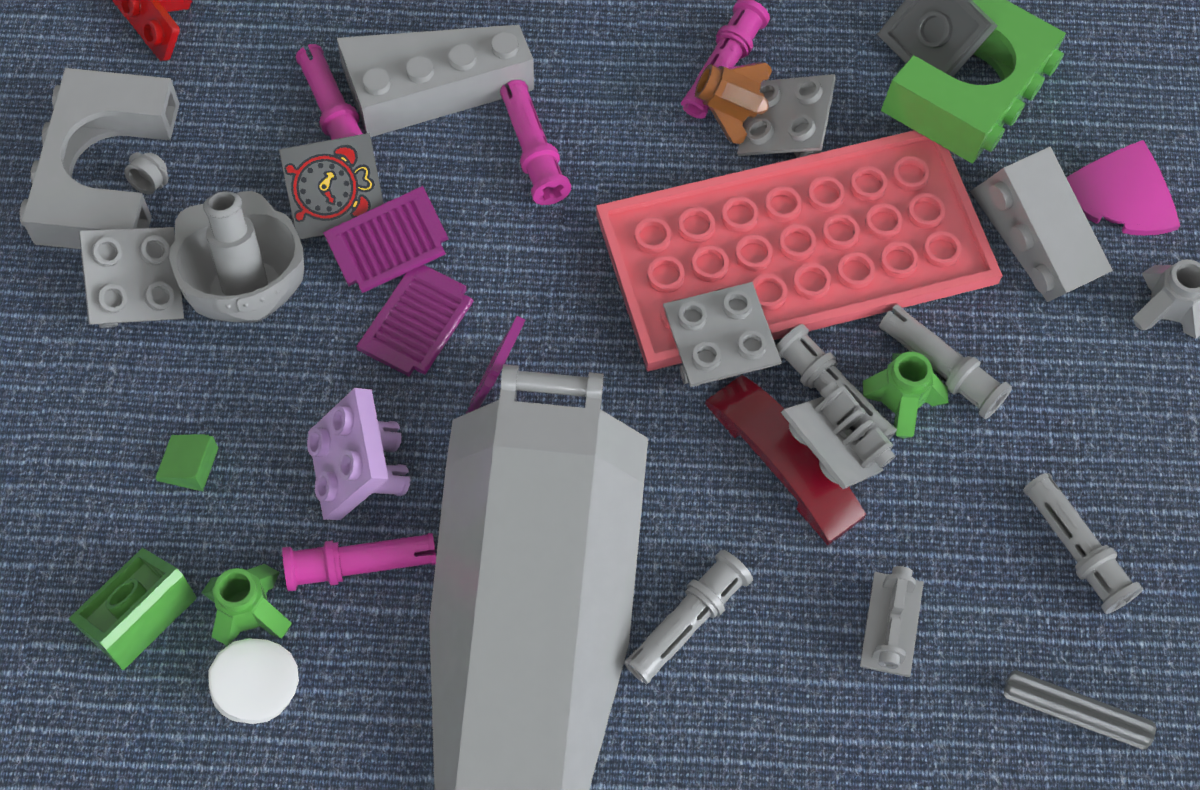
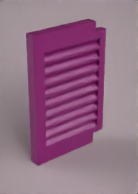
[323,186,449,293]
[356,265,474,377]
[466,316,525,414]

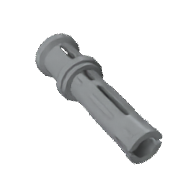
[879,304,1012,419]
[776,324,897,440]
[1023,473,1143,614]
[624,549,753,685]

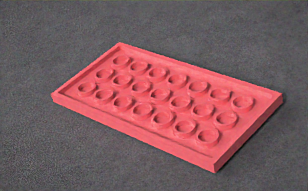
[596,130,1003,372]

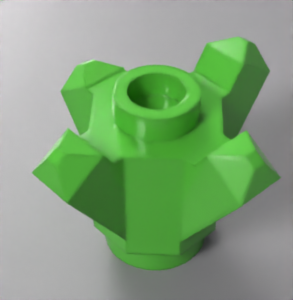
[863,352,948,438]
[201,564,292,646]

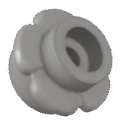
[124,152,169,194]

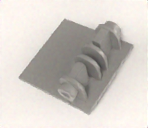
[737,74,836,158]
[79,227,184,328]
[663,282,782,387]
[781,381,896,489]

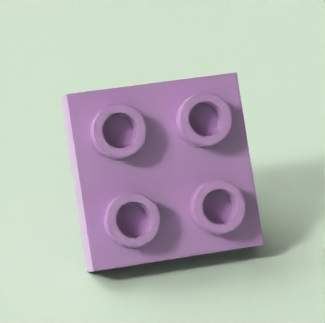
[307,388,410,520]

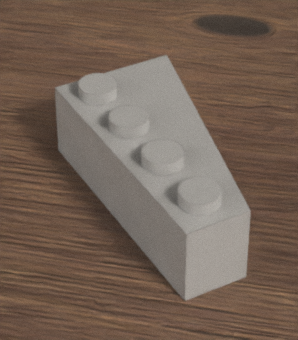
[337,25,534,137]

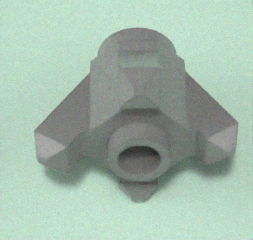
[1133,259,1200,339]

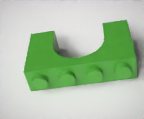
[881,0,1066,164]

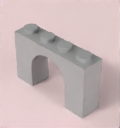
[20,68,180,249]

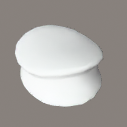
[208,638,299,724]

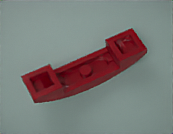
[705,375,866,545]

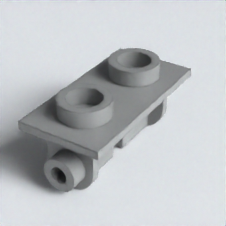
[860,566,924,677]

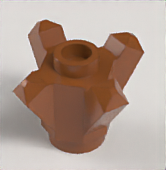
[695,62,772,144]

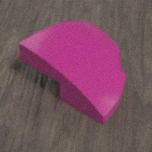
[1066,140,1180,236]

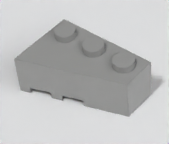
[970,146,1113,302]

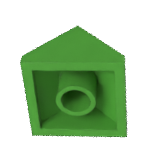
[68,548,197,670]

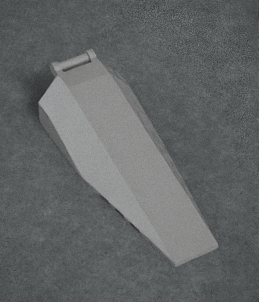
[429,364,648,790]

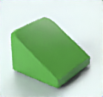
[155,434,219,492]

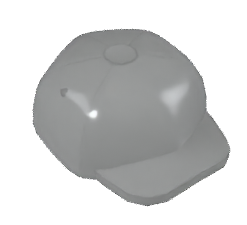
[169,191,304,323]

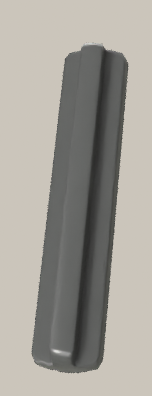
[1003,670,1156,750]

